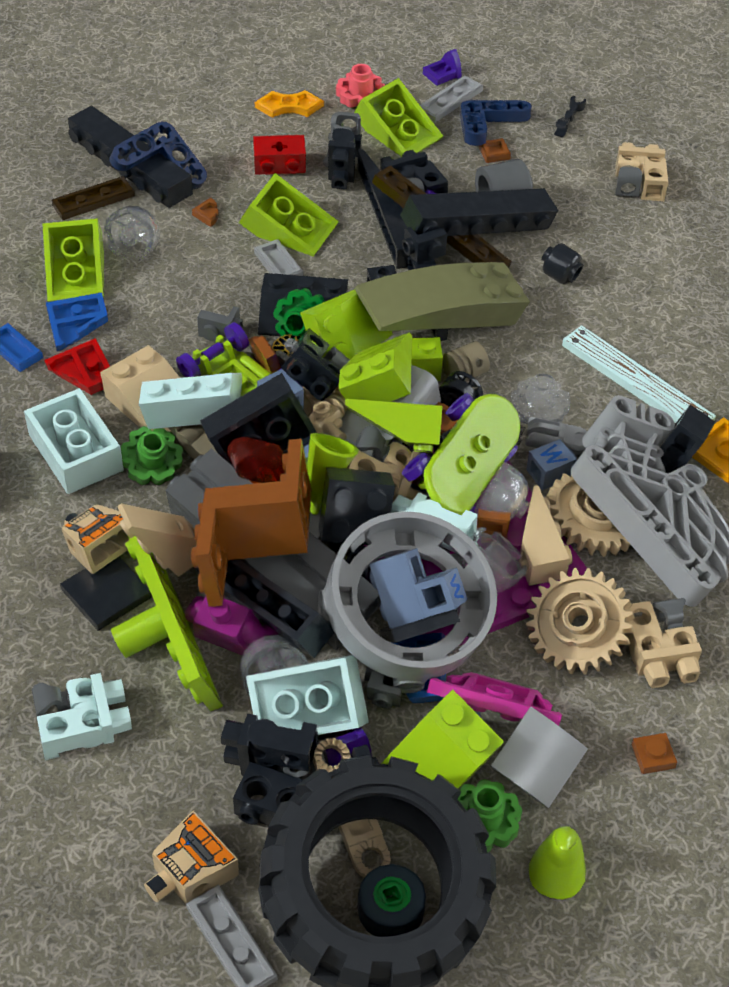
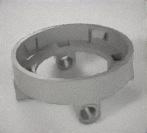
[317,512,497,693]

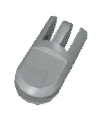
[525,417,587,456]

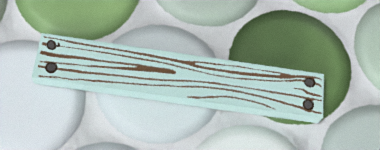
[562,325,716,423]

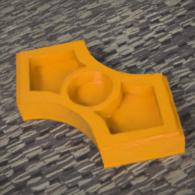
[255,90,324,118]

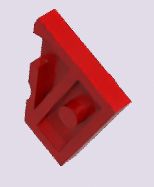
[44,338,110,395]

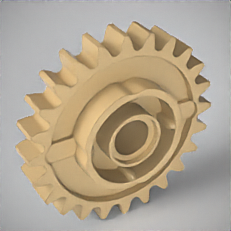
[546,473,631,557]
[526,568,635,675]

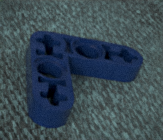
[460,100,532,146]
[110,121,207,189]

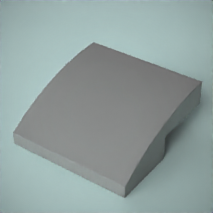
[490,707,588,808]

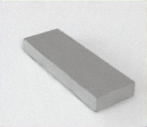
[420,75,483,123]
[186,885,278,987]

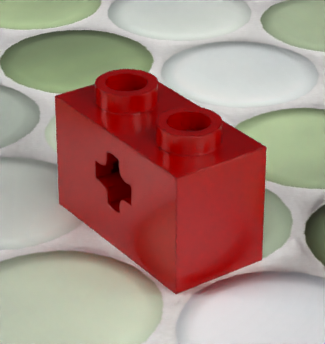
[253,135,306,175]

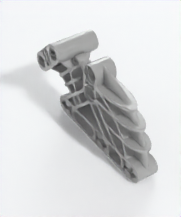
[571,395,729,607]

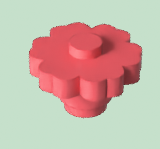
[336,64,385,108]

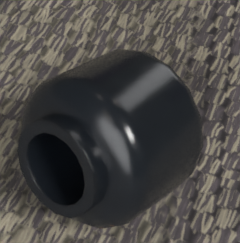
[541,243,584,284]

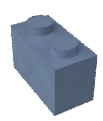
[369,548,426,628]

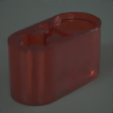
[227,437,286,483]

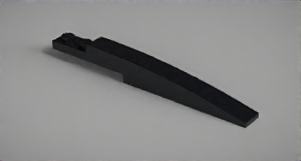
[357,149,452,341]

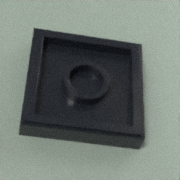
[60,557,152,631]
[378,610,460,643]

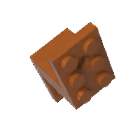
[191,439,312,607]

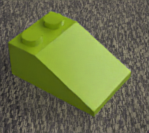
[354,78,444,157]
[239,173,339,257]
[42,218,104,302]
[300,289,393,361]
[338,332,412,402]
[345,399,442,453]
[381,690,504,789]

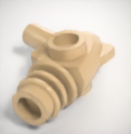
[308,390,347,440]

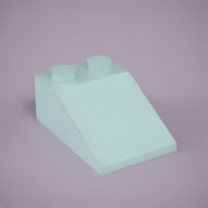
[246,655,369,735]

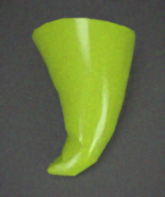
[307,433,359,515]
[529,826,586,900]

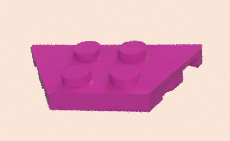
[427,672,562,726]

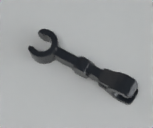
[554,96,586,137]

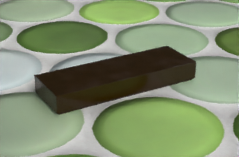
[51,176,135,221]

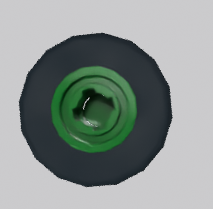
[357,864,426,937]

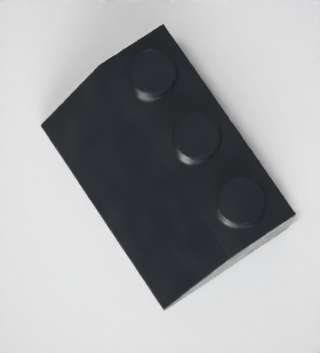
[258,273,348,336]

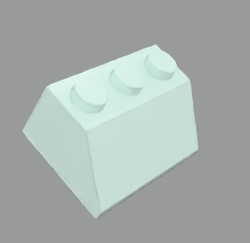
[139,373,242,429]

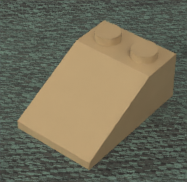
[100,345,180,432]

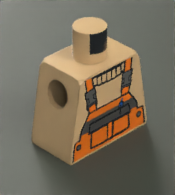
[62,505,129,574]
[144,811,239,904]

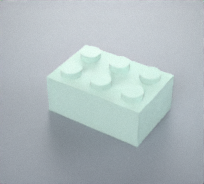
[24,388,124,494]

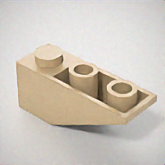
[519,485,572,586]
[117,503,197,577]

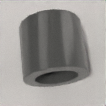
[475,158,533,192]

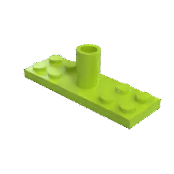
[111,536,223,712]

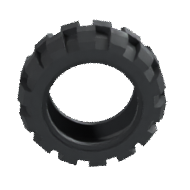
[258,755,496,987]

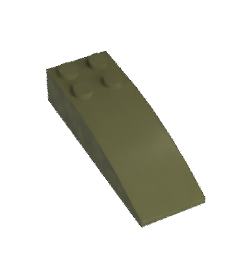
[355,262,530,331]

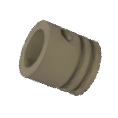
[442,341,490,382]

